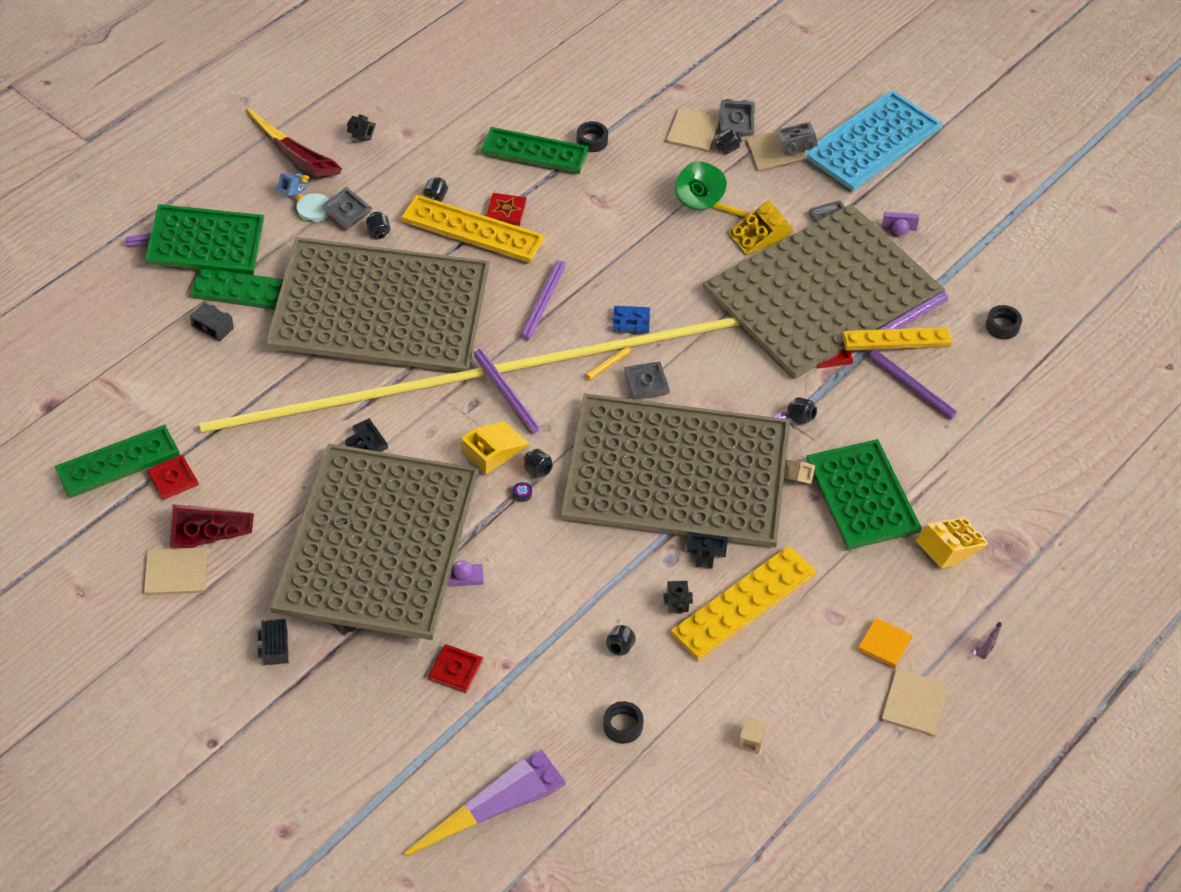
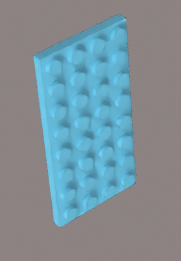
[805,90,942,191]

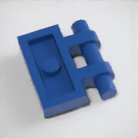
[613,306,650,334]

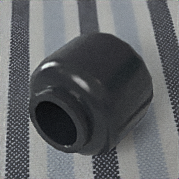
[715,129,742,154]
[423,177,448,202]
[366,211,391,239]
[788,397,817,424]
[524,449,553,477]
[606,625,636,656]

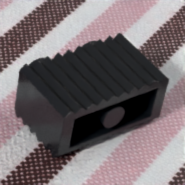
[190,302,234,341]
[257,619,289,665]

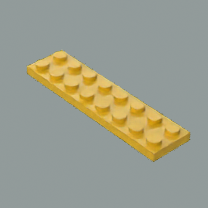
[401,194,544,263]
[671,546,817,661]

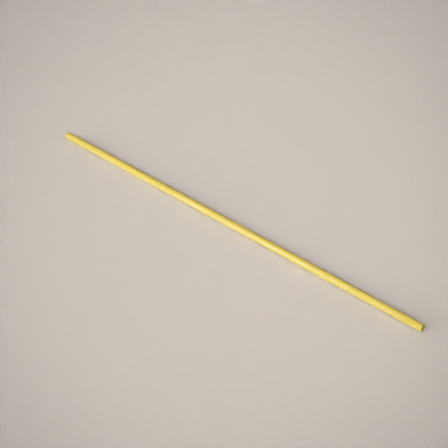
[199,317,740,433]

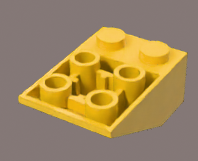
[728,199,794,255]
[461,421,530,475]
[916,517,988,568]

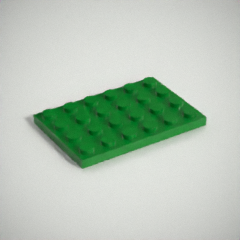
[145,204,264,275]
[806,439,922,550]

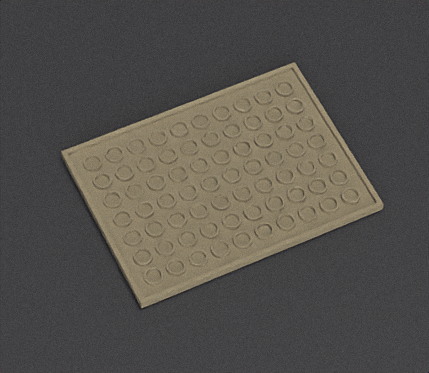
[703,204,945,379]
[266,237,490,372]
[561,393,790,548]
[270,443,479,640]

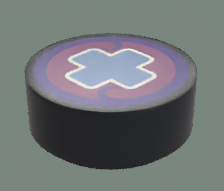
[513,482,532,502]

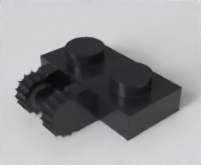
[345,418,388,452]
[686,532,728,569]

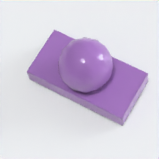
[882,212,919,236]
[448,560,484,587]

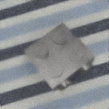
[719,99,755,135]
[777,121,818,154]

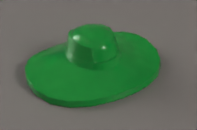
[674,161,727,210]

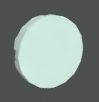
[297,194,330,222]

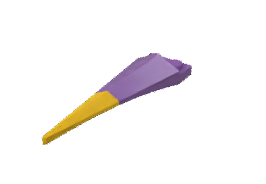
[405,749,566,856]

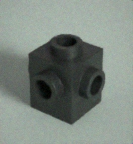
[347,114,376,140]
[663,580,693,614]

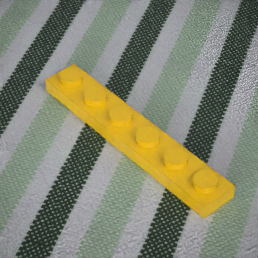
[842,327,952,350]

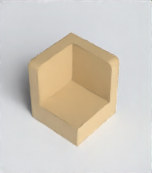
[784,460,815,484]
[738,716,767,754]

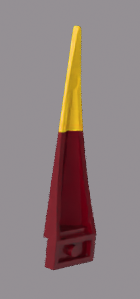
[246,108,342,177]

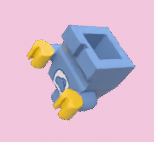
[276,173,309,201]

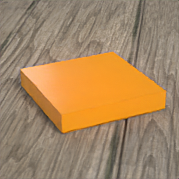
[858,617,913,668]

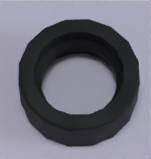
[576,121,608,152]
[986,305,1022,339]
[603,701,644,744]

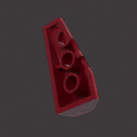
[170,504,254,548]

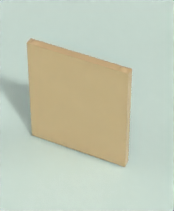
[667,108,720,152]
[747,131,807,171]
[144,547,209,595]
[881,669,949,737]

